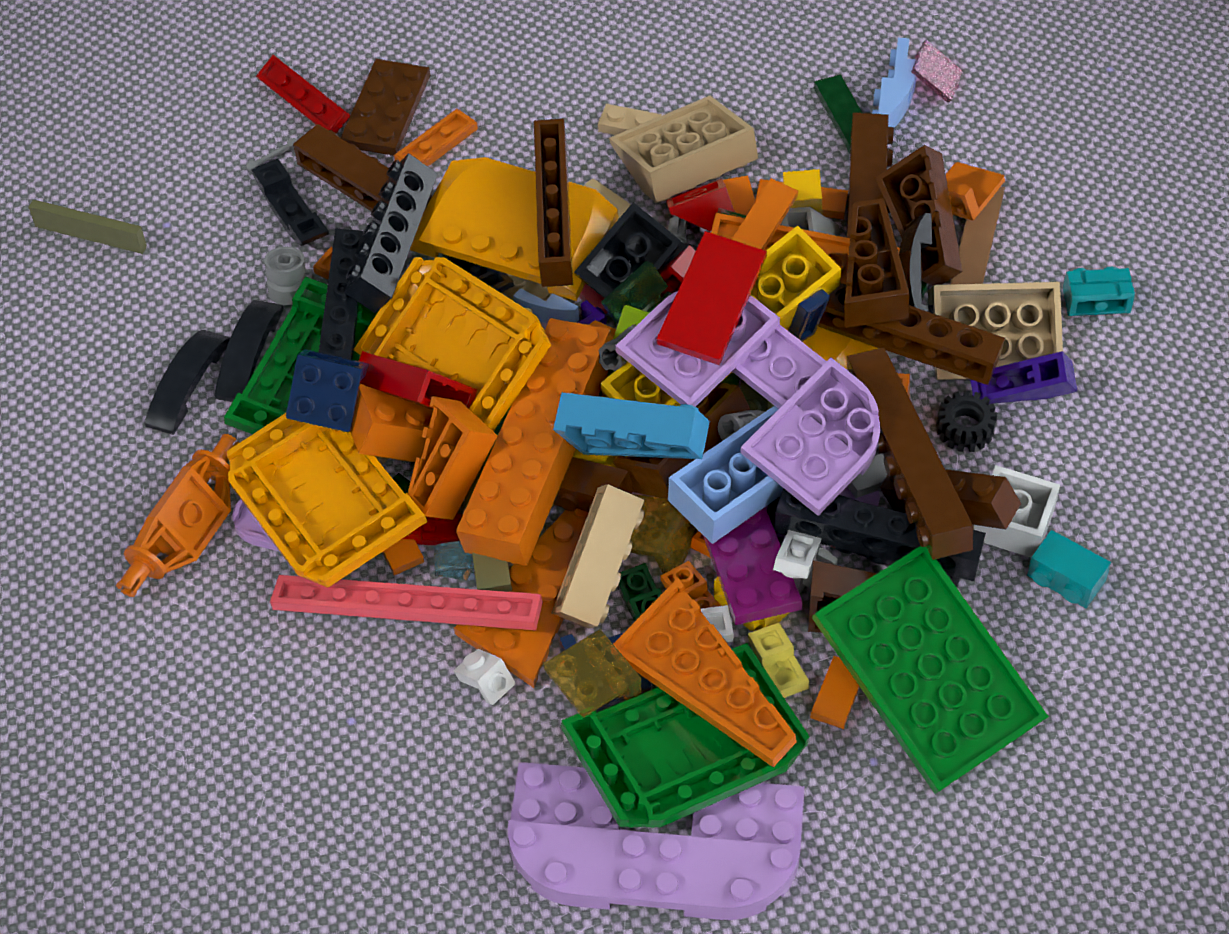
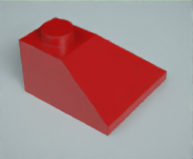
[666,179,735,231]

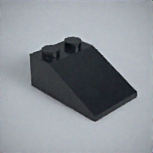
[574,202,682,312]

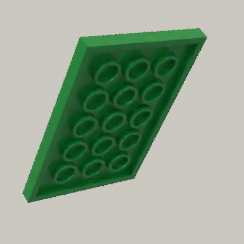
[811,546,1049,794]

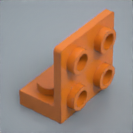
[946,162,1005,221]

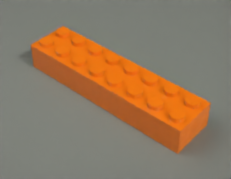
[456,318,613,566]

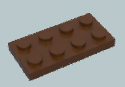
[340,58,431,156]

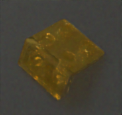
[629,494,698,574]
[544,629,641,717]

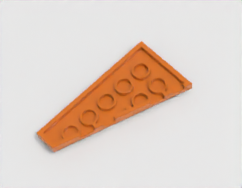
[454,508,588,688]
[610,578,796,767]

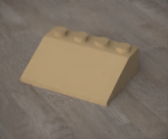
[609,96,758,203]
[928,282,1063,380]

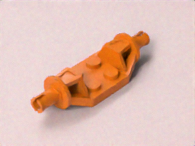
[116,434,239,597]

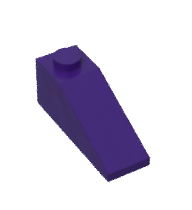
[970,351,1078,404]

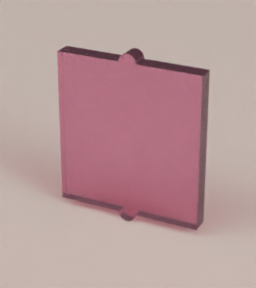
[911,40,963,103]

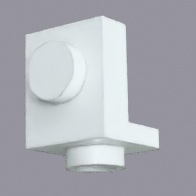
[453,649,515,705]

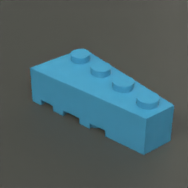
[553,392,710,459]

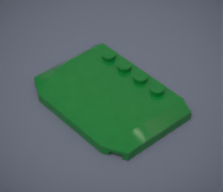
[224,276,381,434]
[561,643,810,828]

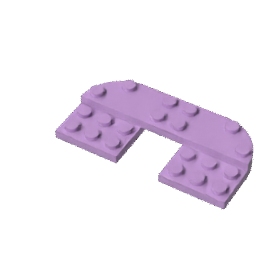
[616,291,880,516]
[508,762,805,920]

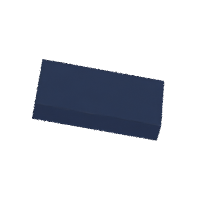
[788,289,830,342]

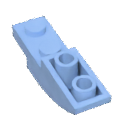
[872,38,919,128]

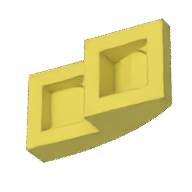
[748,622,809,698]

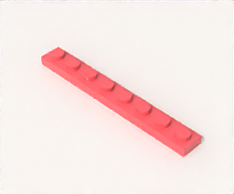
[270,575,543,630]

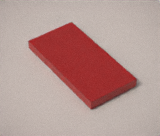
[657,231,767,365]

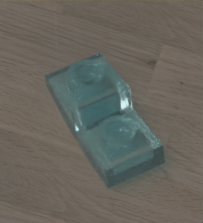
[434,541,475,580]

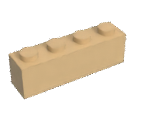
[552,484,644,628]

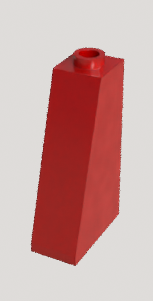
[359,351,478,410]

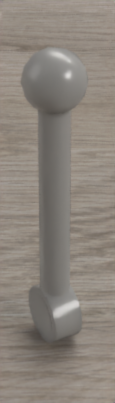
[246,138,298,172]

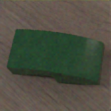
[617,563,662,621]

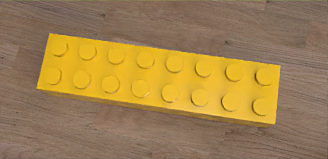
[601,225,841,406]

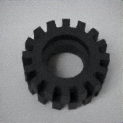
[936,390,997,452]

